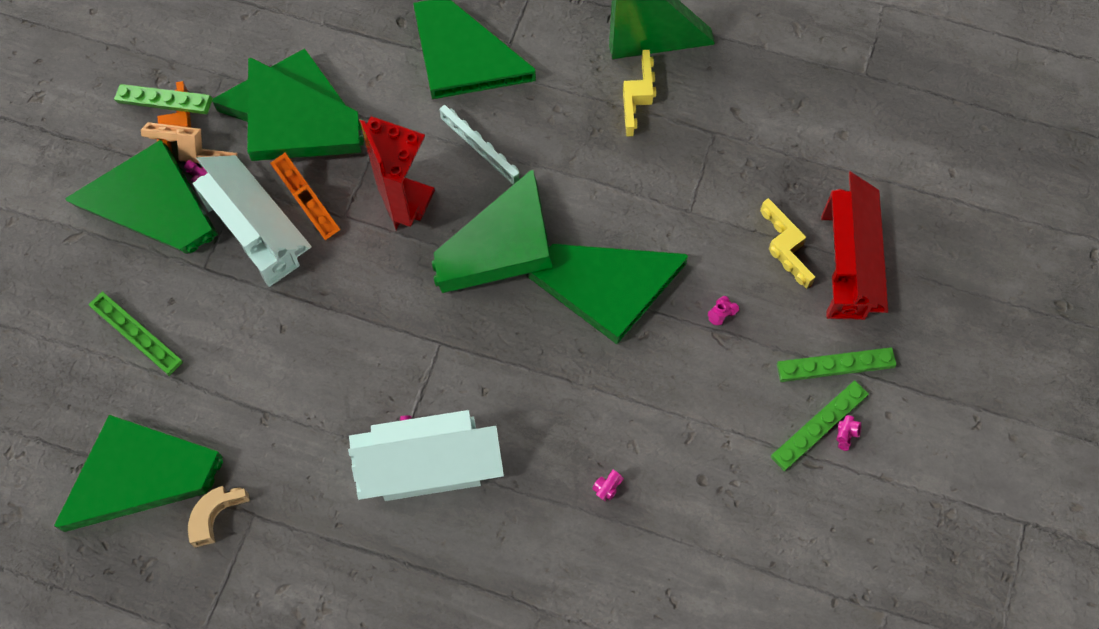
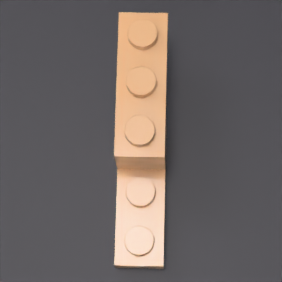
[141,122,238,163]

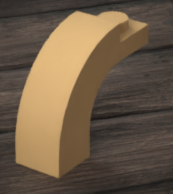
[188,486,250,548]

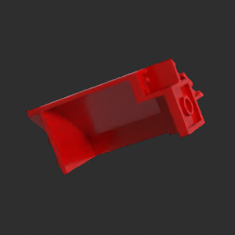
[359,116,435,230]
[821,171,888,320]

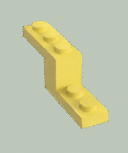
[623,50,656,136]
[760,198,815,289]

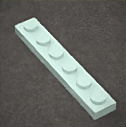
[439,105,519,185]

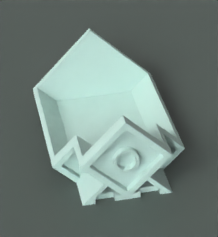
[193,155,312,287]
[348,410,504,501]

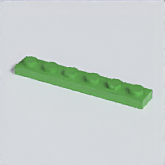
[114,84,213,114]
[88,291,183,376]
[777,347,896,382]
[771,380,869,472]

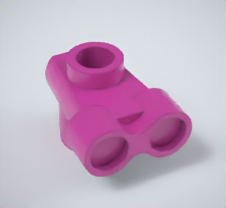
[184,160,207,183]
[708,296,739,325]
[836,415,862,451]
[592,469,624,501]

